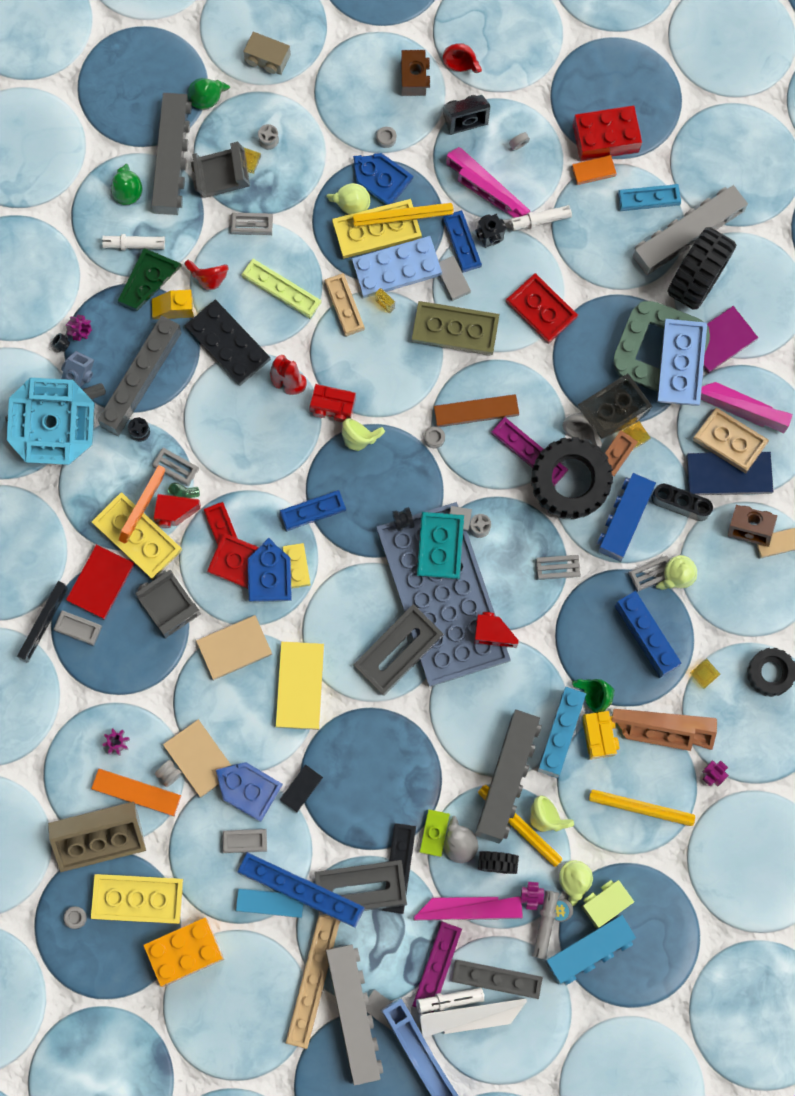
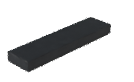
[17,581,68,663]
[382,823,416,914]

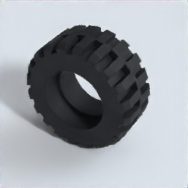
[667,227,737,310]
[531,437,613,519]

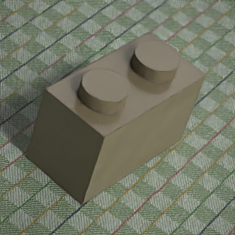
[244,31,291,75]

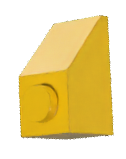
[152,290,194,320]

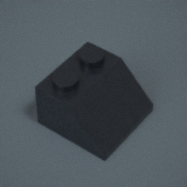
[443,95,491,135]

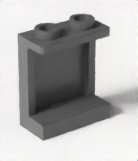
[191,141,250,198]
[135,570,201,638]

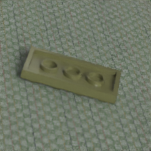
[412,301,500,355]

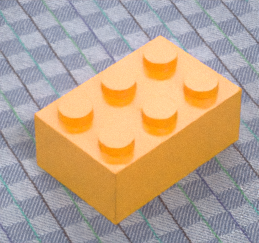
[144,917,224,987]

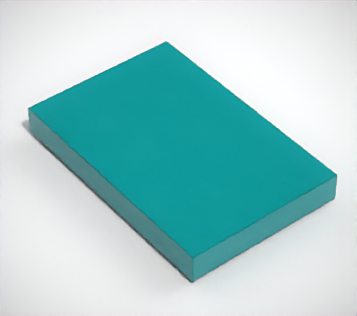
[417,512,464,579]

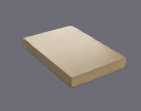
[693,408,769,473]
[196,615,273,680]
[163,719,232,798]

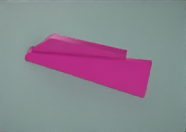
[446,147,530,218]
[700,382,793,433]
[414,896,523,921]

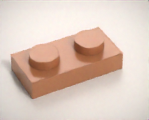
[604,430,638,477]

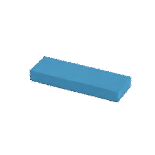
[618,184,681,211]
[236,889,304,918]

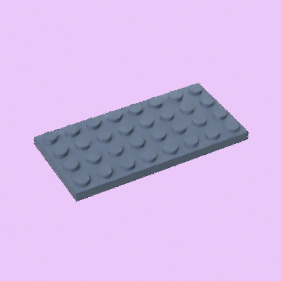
[376,502,511,687]

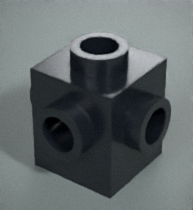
[475,213,506,248]

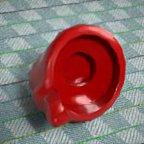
[442,43,482,73]
[184,259,229,290]

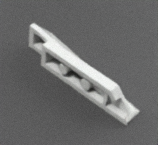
[419,999,527,1037]

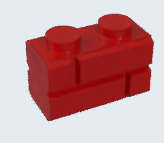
[310,384,356,422]

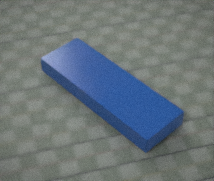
[443,210,482,273]
[280,490,346,531]

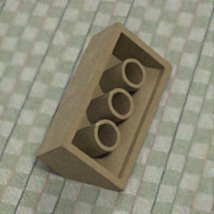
[48,802,146,872]

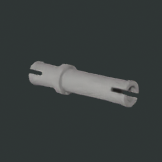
[532,890,560,959]

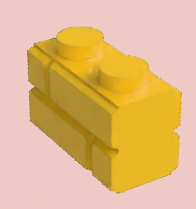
[582,711,620,760]

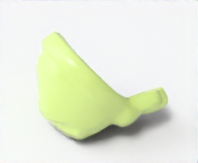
[326,183,370,215]
[342,418,385,451]
[656,555,697,590]
[530,795,574,832]
[559,860,593,906]

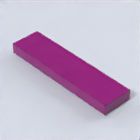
[491,417,568,487]
[412,921,462,1013]

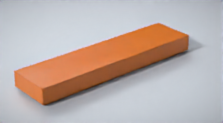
[118,465,165,544]
[91,769,181,816]

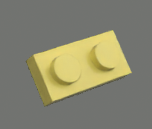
[283,543,311,589]

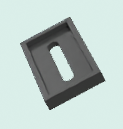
[354,604,445,696]
[315,860,407,917]

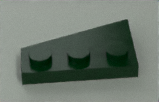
[118,248,182,311]

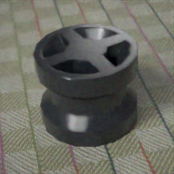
[128,417,150,442]
[392,507,414,532]

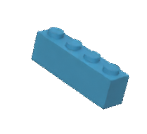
[537,687,586,778]
[545,915,636,986]

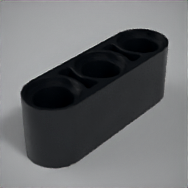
[652,483,713,521]

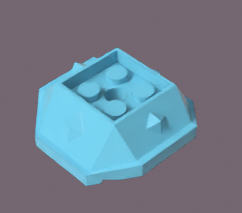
[7,378,95,465]

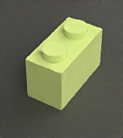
[581,880,634,929]

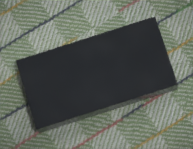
[280,764,323,813]

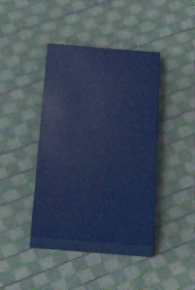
[686,452,774,495]

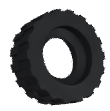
[747,648,795,697]

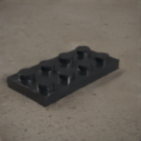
[185,299,271,386]

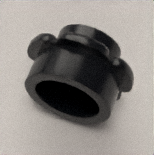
[51,333,70,353]

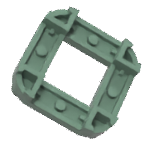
[613,301,710,392]

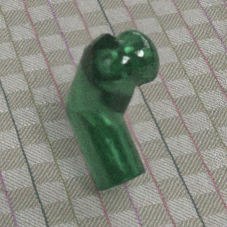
[168,482,200,498]

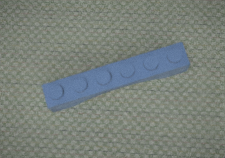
[380,998,459,1096]

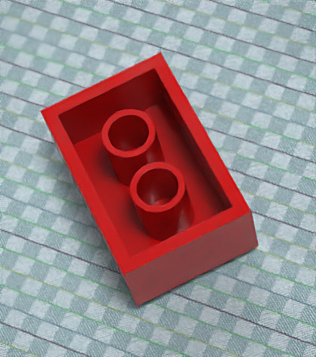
[573,105,642,162]

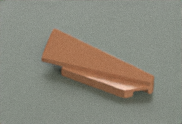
[612,709,717,751]

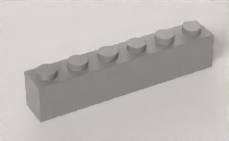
[633,185,748,275]
[326,944,383,1086]

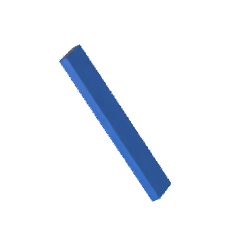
[237,852,365,928]

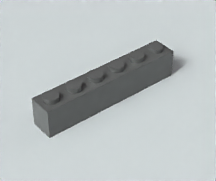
[152,93,192,215]
[98,315,182,437]
[475,709,542,844]

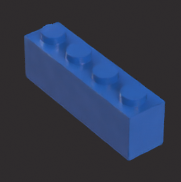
[597,473,656,562]
[615,591,682,678]

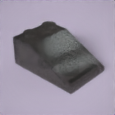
[577,373,652,439]

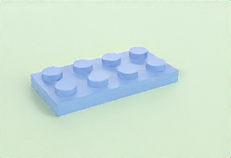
[352,236,442,298]
[657,319,707,406]

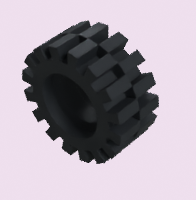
[478,851,519,874]

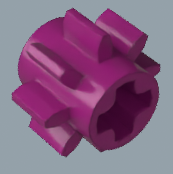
[65,315,92,341]
[102,728,130,756]
[702,760,729,787]
[521,882,544,910]

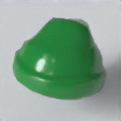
[187,78,230,110]
[111,164,143,205]
[572,679,615,713]

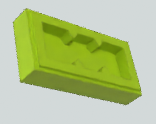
[420,809,450,857]

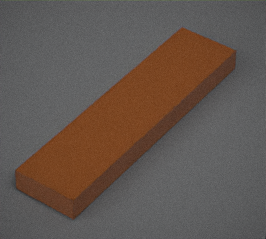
[434,394,519,427]

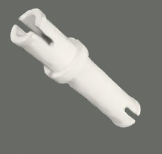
[510,205,572,231]
[102,234,165,250]
[416,988,484,1014]

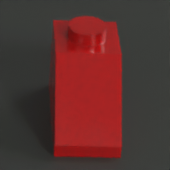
[154,494,201,528]
[474,612,519,648]

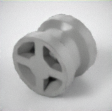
[258,124,279,150]
[469,514,491,538]
[154,760,182,788]

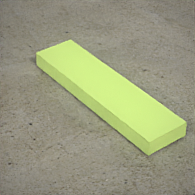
[241,259,321,319]

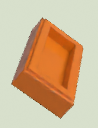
[572,155,617,185]

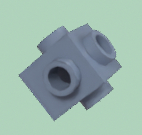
[61,351,94,387]

